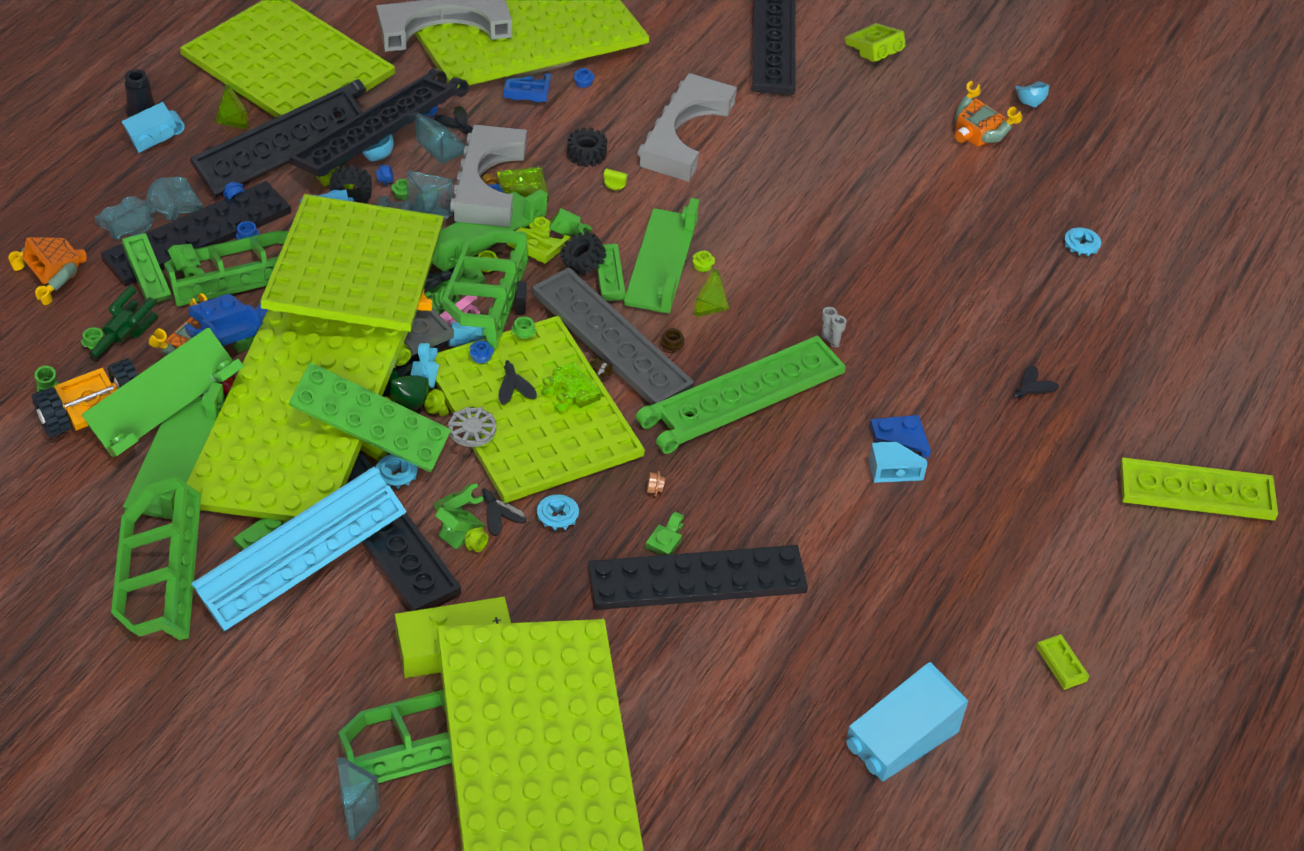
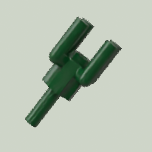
[89,285,158,359]

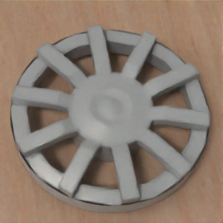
[448,407,496,447]

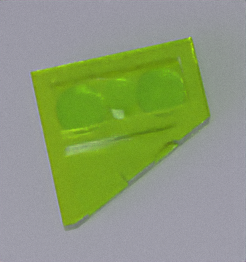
[497,167,549,203]

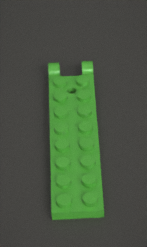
[636,335,846,454]

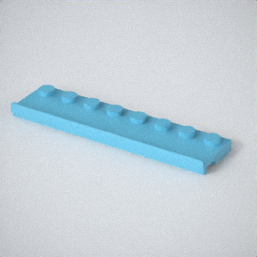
[191,467,407,632]

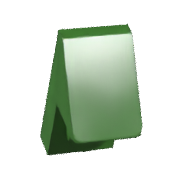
[435,507,486,549]

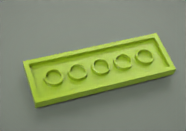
[1120,457,1278,521]

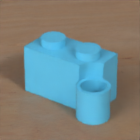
[122,102,185,153]

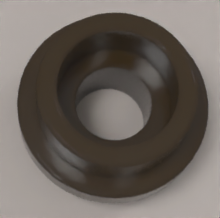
[660,328,685,351]
[589,356,613,378]

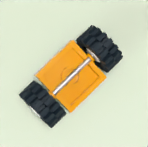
[31,358,139,438]

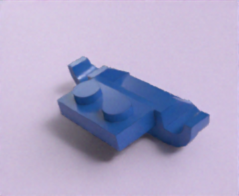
[185,294,269,346]

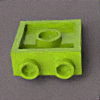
[845,23,905,62]

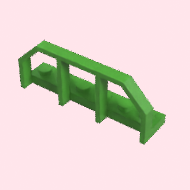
[442,230,529,348]
[164,231,289,307]
[111,476,201,640]
[339,690,452,790]

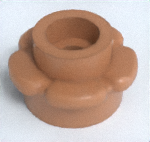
[646,471,665,496]

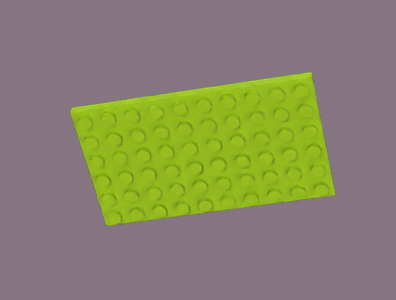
[414,0,649,88]
[187,310,408,522]
[437,619,644,851]

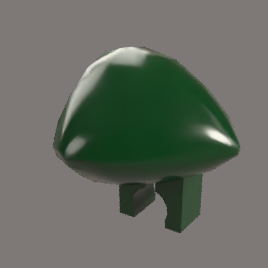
[389,370,430,411]

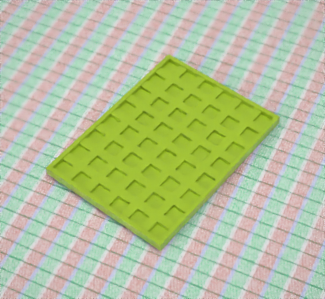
[180,0,395,118]
[261,194,444,332]
[434,316,645,503]

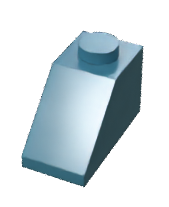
[868,442,927,483]

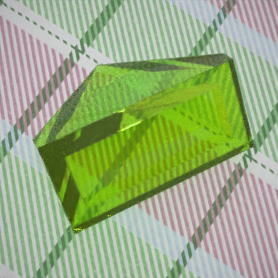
[215,85,248,129]
[694,269,729,317]

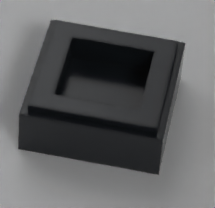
[516,281,527,315]

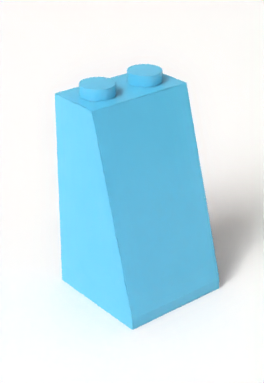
[846,662,968,782]

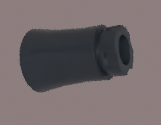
[125,69,156,118]

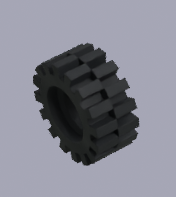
[567,127,607,167]
[330,165,372,203]
[560,231,606,276]

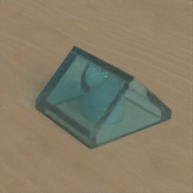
[415,113,467,164]
[407,171,453,220]
[337,757,380,841]

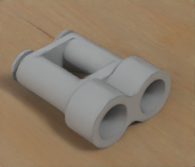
[821,307,847,347]

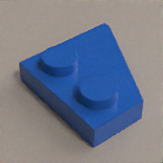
[504,74,551,102]
[869,415,931,458]

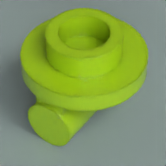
[604,168,628,190]
[424,389,449,417]

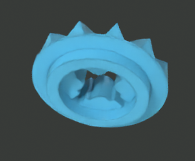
[1064,228,1101,256]
[376,454,417,489]
[537,494,579,531]

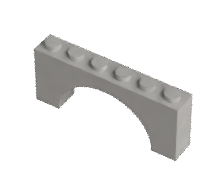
[376,0,512,52]
[638,73,737,182]
[450,125,527,227]

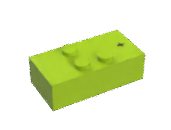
[395,597,511,678]

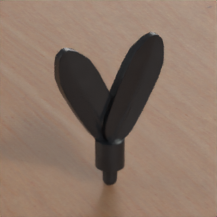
[434,106,473,134]
[424,270,453,293]
[499,360,537,405]
[1013,366,1059,398]
[482,488,527,536]

